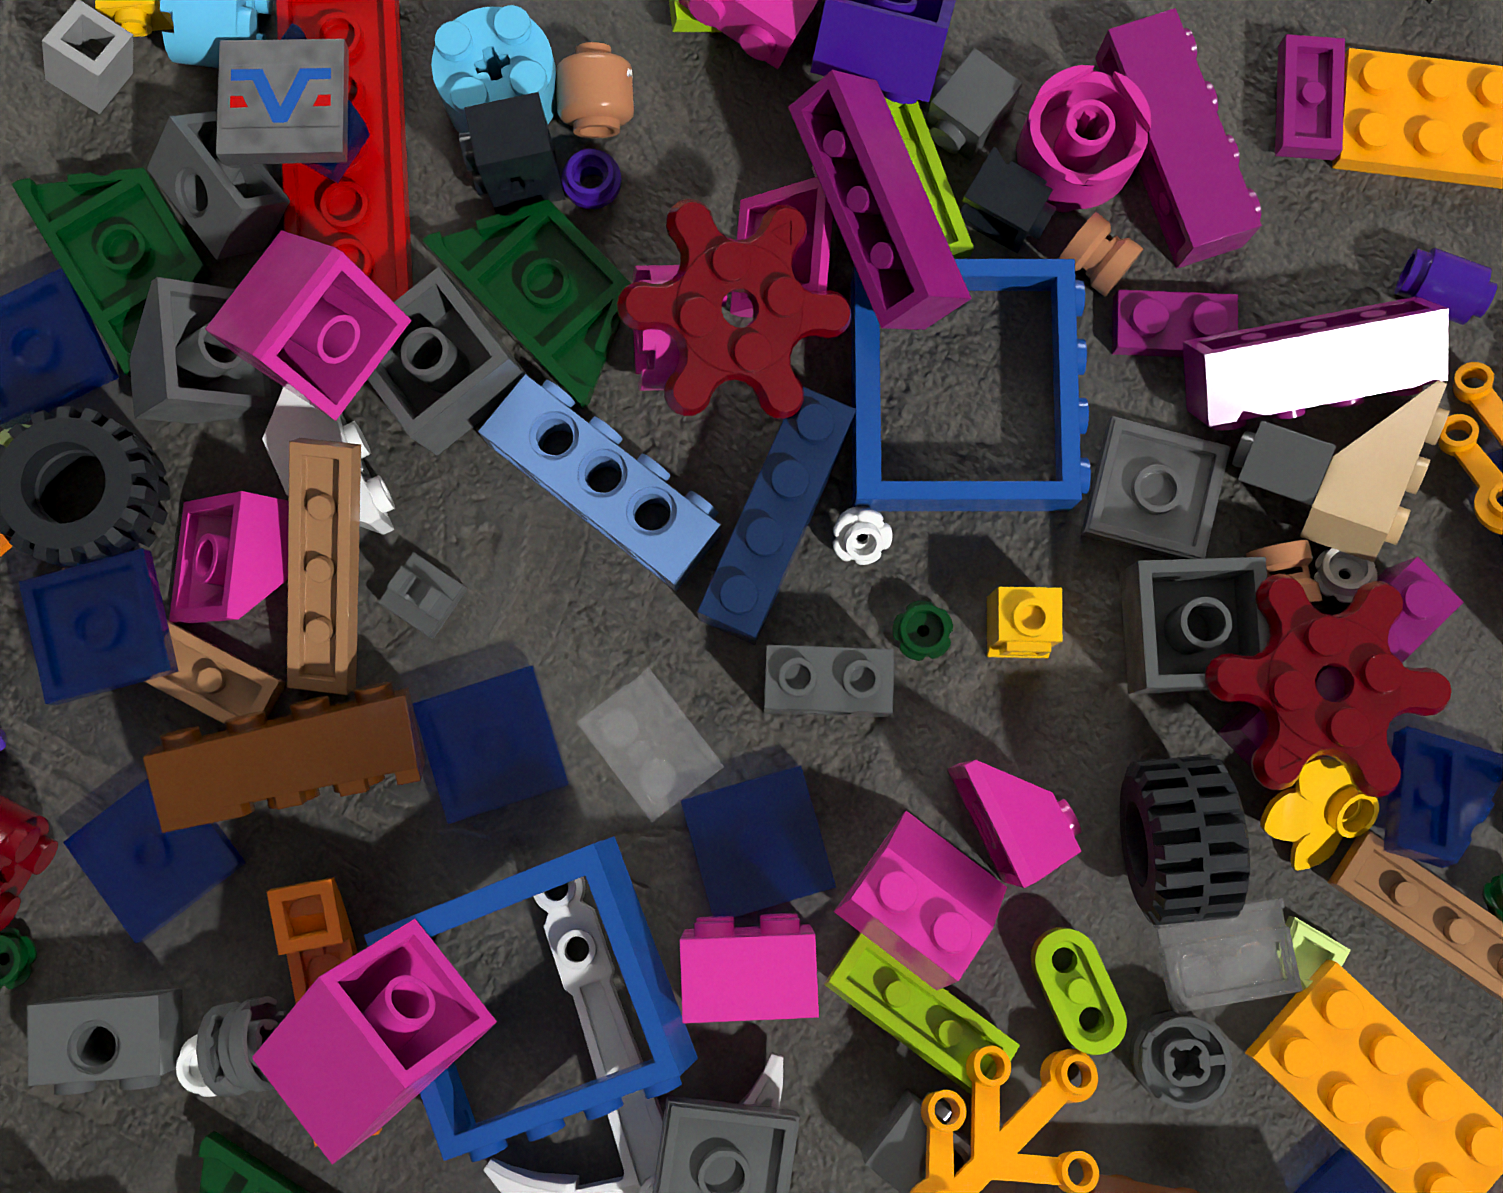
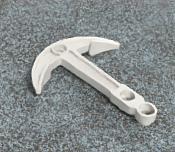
[484,877,783,1193]

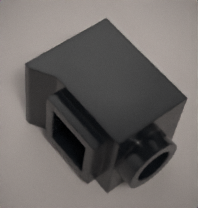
[960,147,1057,254]

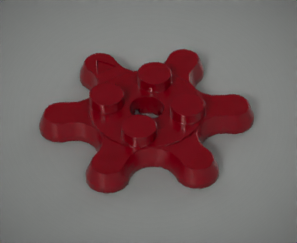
[616,199,851,419]
[1204,574,1452,797]

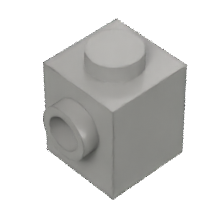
[42,0,133,114]

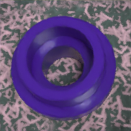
[562,149,622,209]

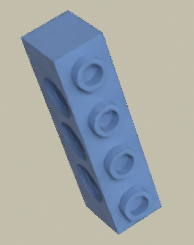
[478,374,721,592]

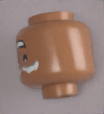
[556,42,634,138]

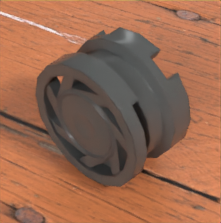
[196,996,287,1097]
[1129,1010,1232,1110]

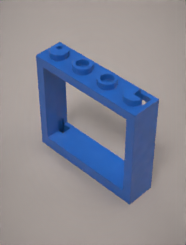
[850,259,1091,511]
[364,836,698,1162]

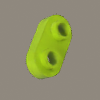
[1031,927,1127,1055]

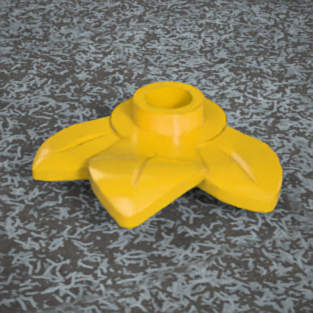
[1260,756,1379,871]

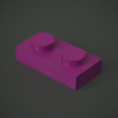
[1275,34,1345,160]
[1112,290,1238,357]

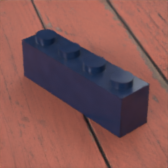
[697,386,856,645]

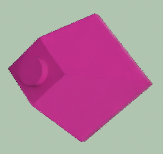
[169,491,289,624]
[947,760,1081,888]

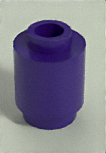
[1395,248,1497,325]

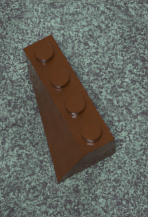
[143,681,426,833]

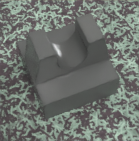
[378,552,468,639]

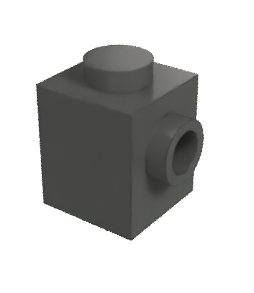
[926,48,1023,162]
[1232,421,1336,506]

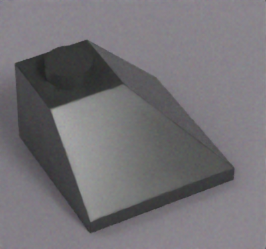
[130,277,282,424]

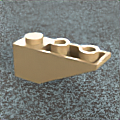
[1300,381,1450,562]

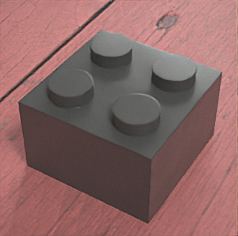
[367,266,529,456]
[1120,557,1270,694]

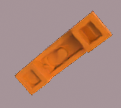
[267,877,382,1147]

